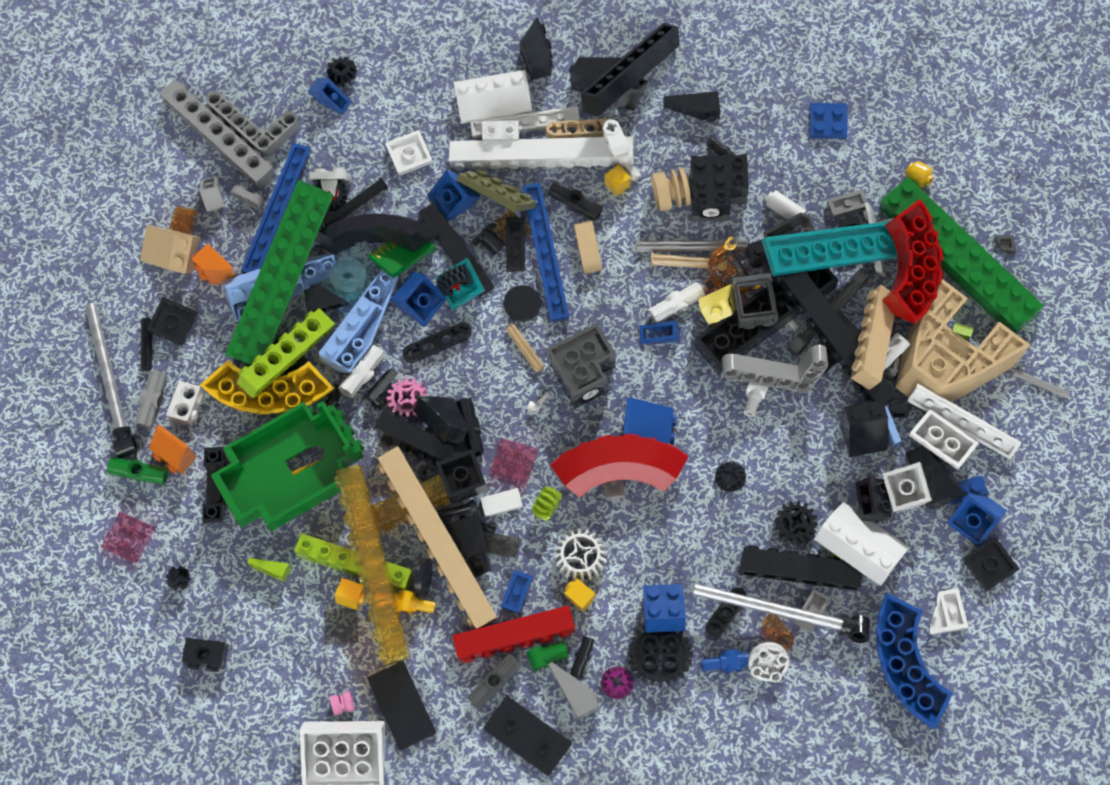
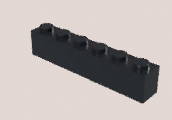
[740,545,862,591]

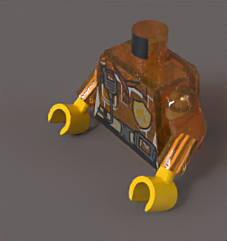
[703,236,762,294]

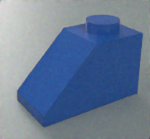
[307,77,352,115]

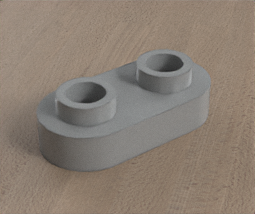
[230,185,265,210]

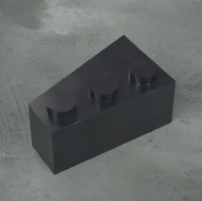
[905,445,968,509]

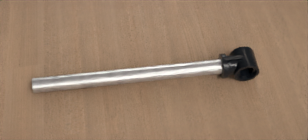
[85,303,138,459]
[692,584,870,643]

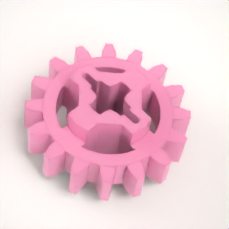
[386,377,428,419]

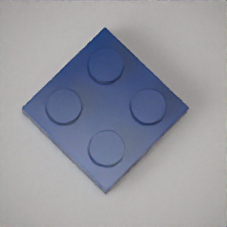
[810,103,847,139]

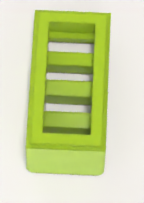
[247,558,292,582]

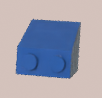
[623,397,677,445]

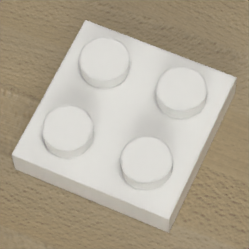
[385,130,433,176]

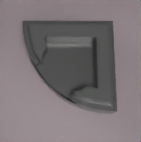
[994,235,1016,254]

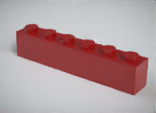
[452,605,576,664]

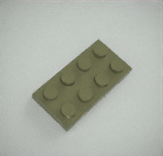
[457,169,537,212]

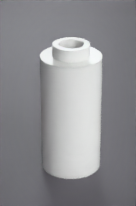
[765,190,807,220]

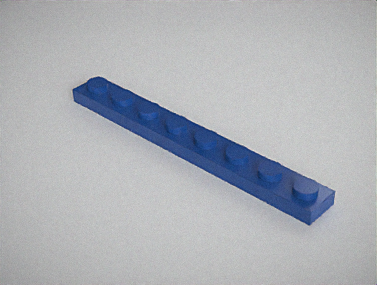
[241,143,311,274]
[522,183,570,323]

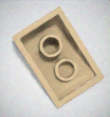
[140,224,200,274]

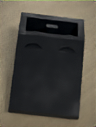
[519,18,553,81]

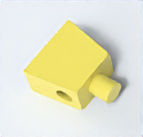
[699,284,736,325]

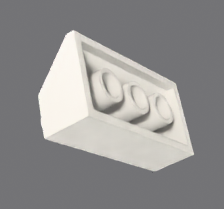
[454,70,533,124]

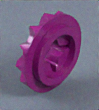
[601,666,634,699]

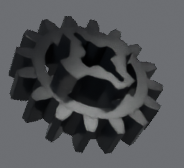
[774,501,818,544]

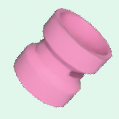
[330,691,355,716]

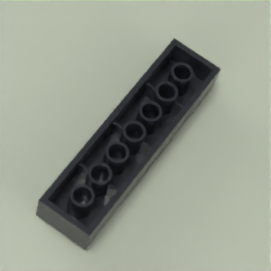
[694,268,839,374]

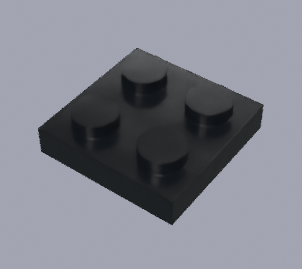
[146,297,198,346]
[962,537,1019,592]

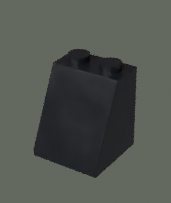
[569,57,622,93]
[840,400,888,458]

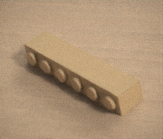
[851,285,895,390]

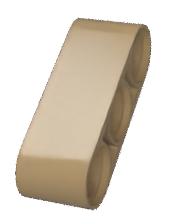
[574,221,602,274]

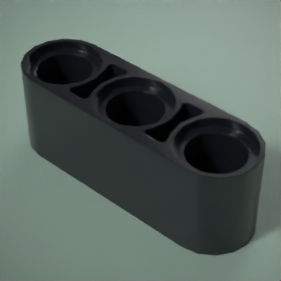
[705,587,747,641]

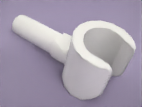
[528,392,550,414]

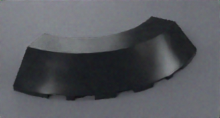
[315,214,441,256]

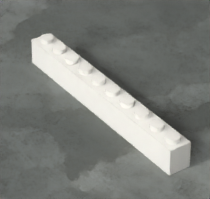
[449,136,634,171]

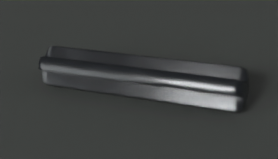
[141,317,152,371]

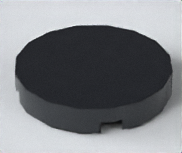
[503,285,541,322]
[414,558,433,598]

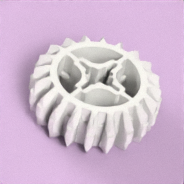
[554,529,607,582]

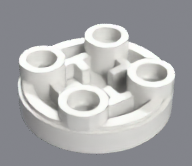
[748,642,789,682]

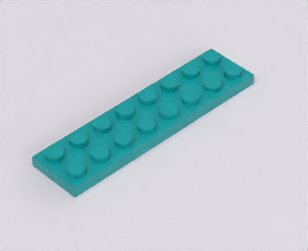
[761,221,898,276]

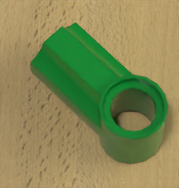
[526,640,569,672]

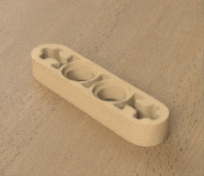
[545,118,612,139]

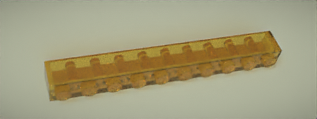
[335,464,411,665]

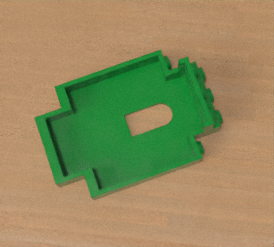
[211,401,364,532]

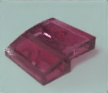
[489,438,538,487]
[101,511,156,563]

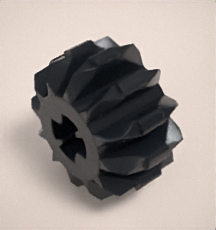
[326,56,357,87]

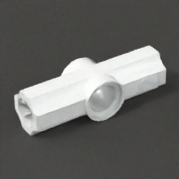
[648,282,705,323]
[339,345,385,398]

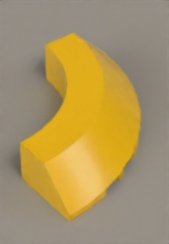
[200,360,334,414]

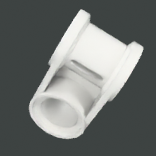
[603,119,631,158]

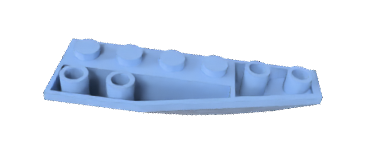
[222,253,338,322]
[319,270,399,373]

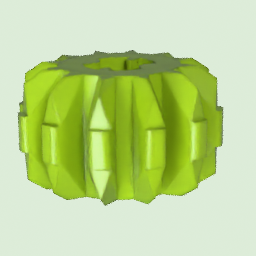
[532,486,562,521]

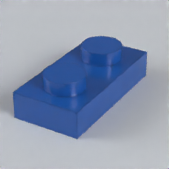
[950,475,989,506]
[501,570,533,615]

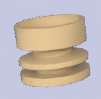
[651,167,691,212]

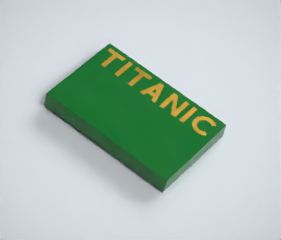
[368,241,436,279]

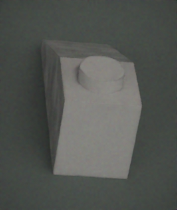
[549,662,601,720]

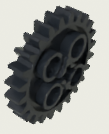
[627,626,693,687]

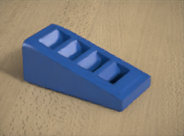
[639,321,680,344]

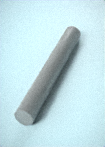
[1012,369,1070,399]

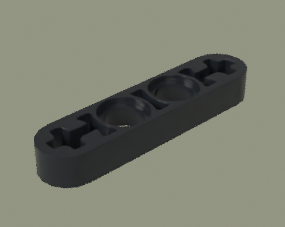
[402,322,472,363]

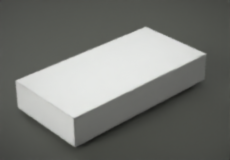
[480,488,523,518]

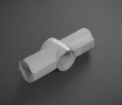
[134,370,167,429]

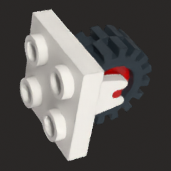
[309,168,351,211]

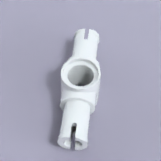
[744,383,769,417]

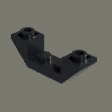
[202,447,227,524]

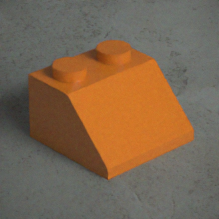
[191,244,237,284]
[149,425,196,475]

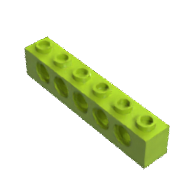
[236,308,335,398]
[294,533,414,591]

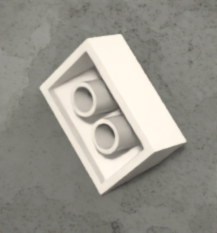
[909,409,979,470]

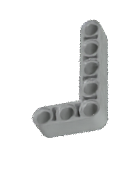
[206,91,300,157]
[722,345,828,392]

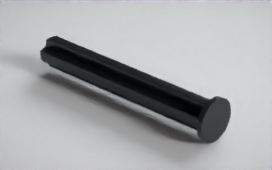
[323,177,389,226]

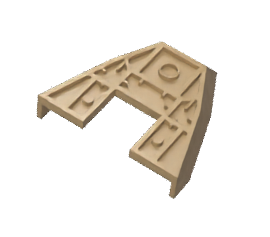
[896,279,1030,402]

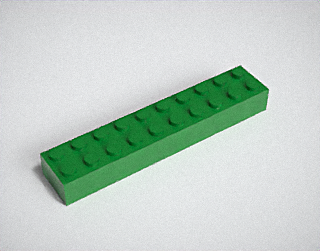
[879,177,1044,334]
[224,179,333,366]

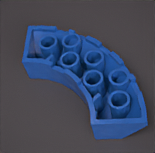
[876,592,953,730]

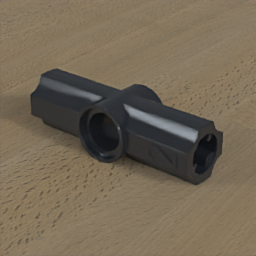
[548,180,603,222]
[456,398,484,456]

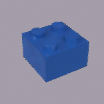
[643,584,686,633]

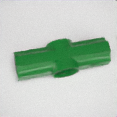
[107,457,168,485]

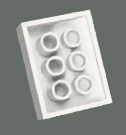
[814,502,909,586]
[300,721,385,785]

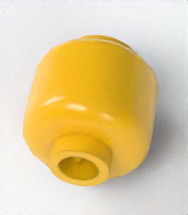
[905,161,934,189]

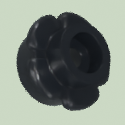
[370,394,387,411]

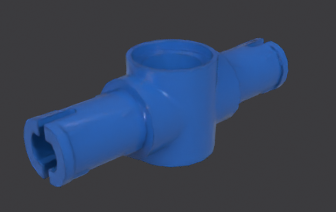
[701,649,750,674]

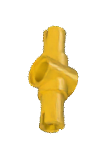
[375,590,436,614]

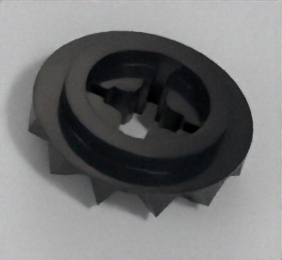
[715,461,746,492]

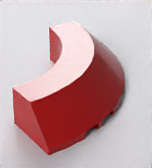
[882,199,943,324]
[550,434,688,497]

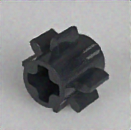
[165,566,191,591]

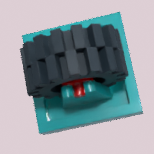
[435,258,485,310]

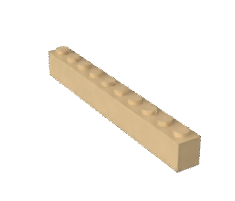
[377,446,497,629]

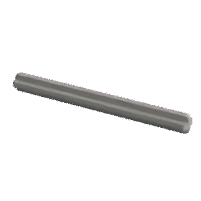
[636,240,747,252]

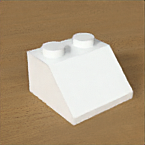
[882,462,932,512]

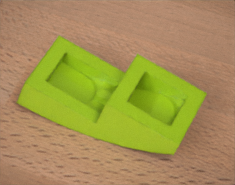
[951,322,973,340]

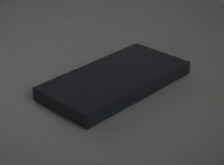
[367,660,437,751]

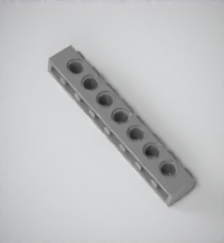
[159,79,275,189]

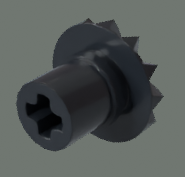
[473,223,506,256]

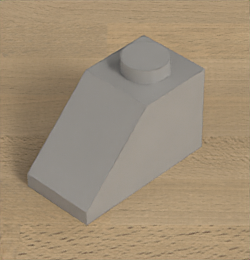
[200,176,224,212]

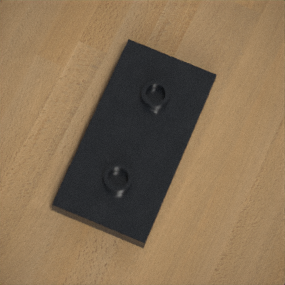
[483,696,573,777]

